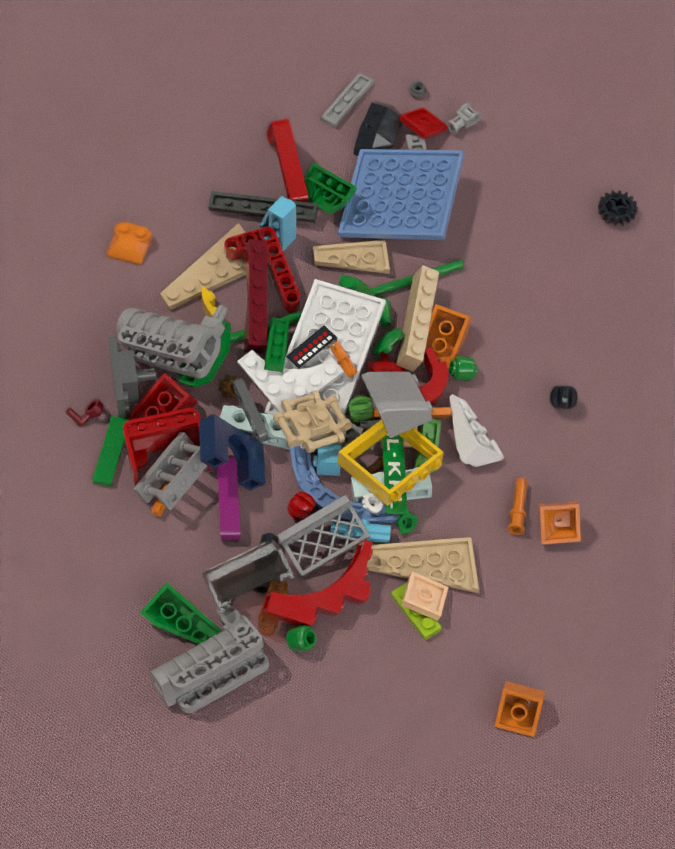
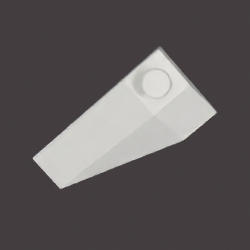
[450,394,504,467]

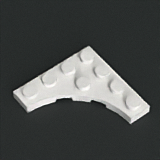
[237,350,344,413]

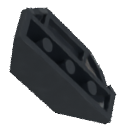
[353,101,403,156]

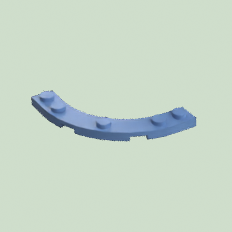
[290,445,398,524]

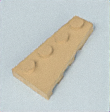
[313,240,390,274]

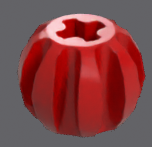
[287,492,316,521]

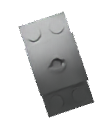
[108,336,156,418]

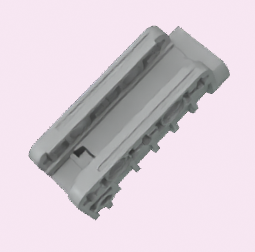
[149,604,270,713]

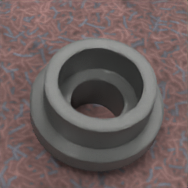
[409,81,427,97]

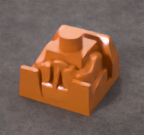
[539,501,581,545]

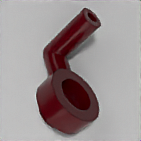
[65,399,104,426]

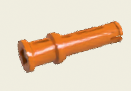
[507,478,528,535]

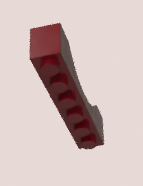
[244,239,267,353]

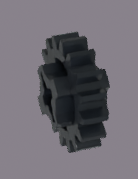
[598,190,638,226]

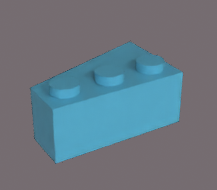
[258,196,296,251]

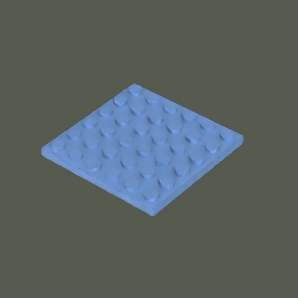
[338,149,465,240]

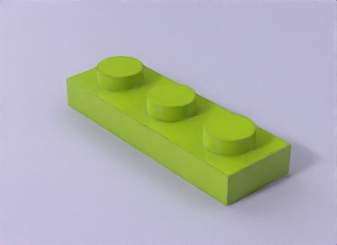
[390,583,442,641]

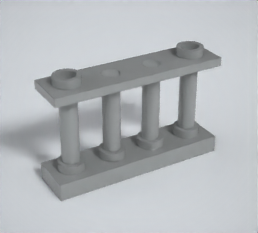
[133,432,207,511]

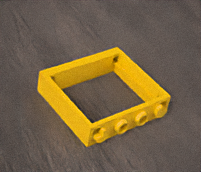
[337,419,444,506]

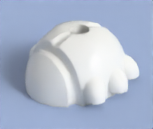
[362,493,386,514]

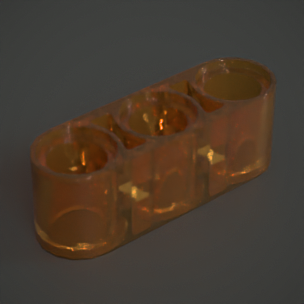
[258,577,288,636]

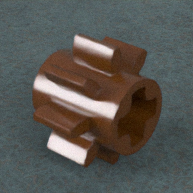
[218,375,238,399]

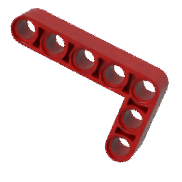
[266,118,309,203]
[224,227,300,312]

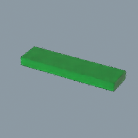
[264,317,290,373]
[92,416,130,487]

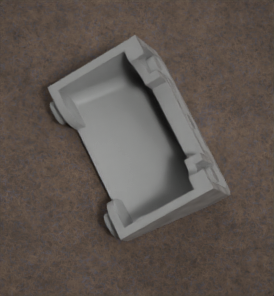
[361,372,433,438]

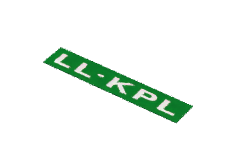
[382,434,408,514]

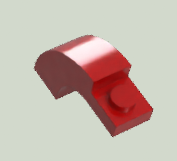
[418,347,448,406]

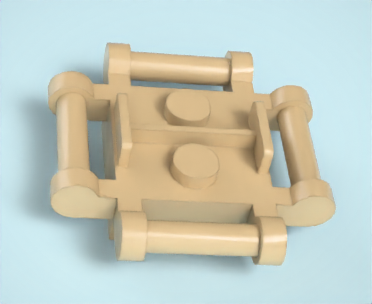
[273,390,352,453]

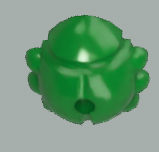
[396,511,418,535]

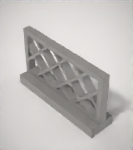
[277,495,370,578]

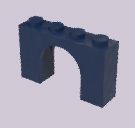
[199,414,266,491]

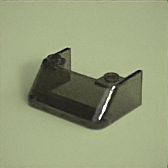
[202,540,295,613]

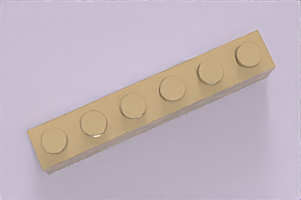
[397,265,439,372]

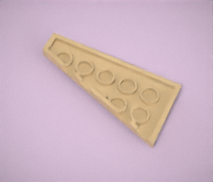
[160,223,247,311]
[353,537,479,593]

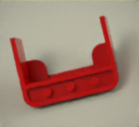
[123,408,211,486]

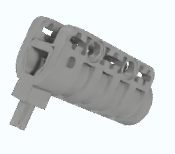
[116,305,228,378]

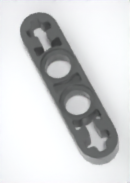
[232,378,269,443]

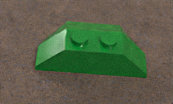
[304,162,358,215]
[177,321,231,388]

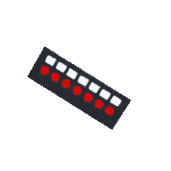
[286,325,337,369]

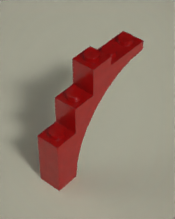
[261,540,373,626]

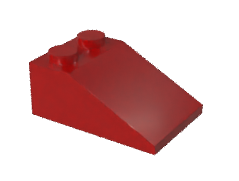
[128,373,199,420]

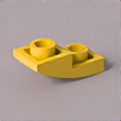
[201,286,217,317]

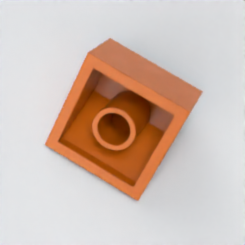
[494,681,546,737]

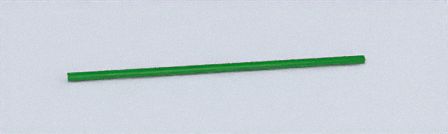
[170,260,464,362]

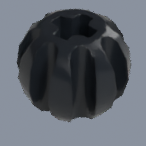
[549,385,578,409]

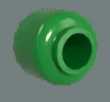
[449,356,478,381]
[286,625,316,652]

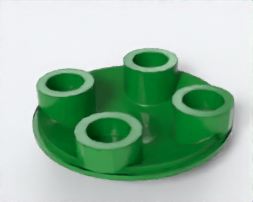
[371,328,405,355]

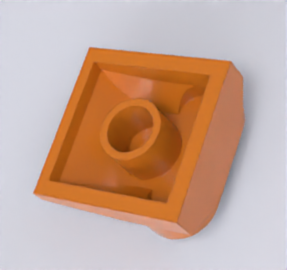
[106,222,153,265]

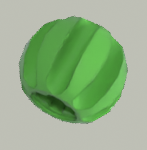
[349,395,374,424]

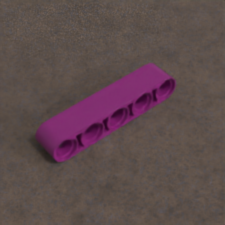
[217,455,241,541]

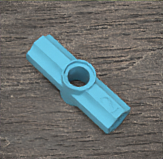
[330,519,391,543]

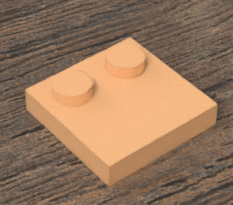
[401,572,448,621]

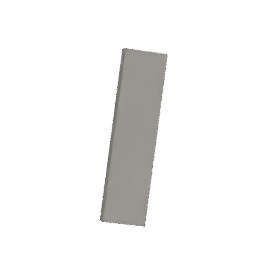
[321,73,374,128]

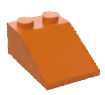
[425,304,473,369]

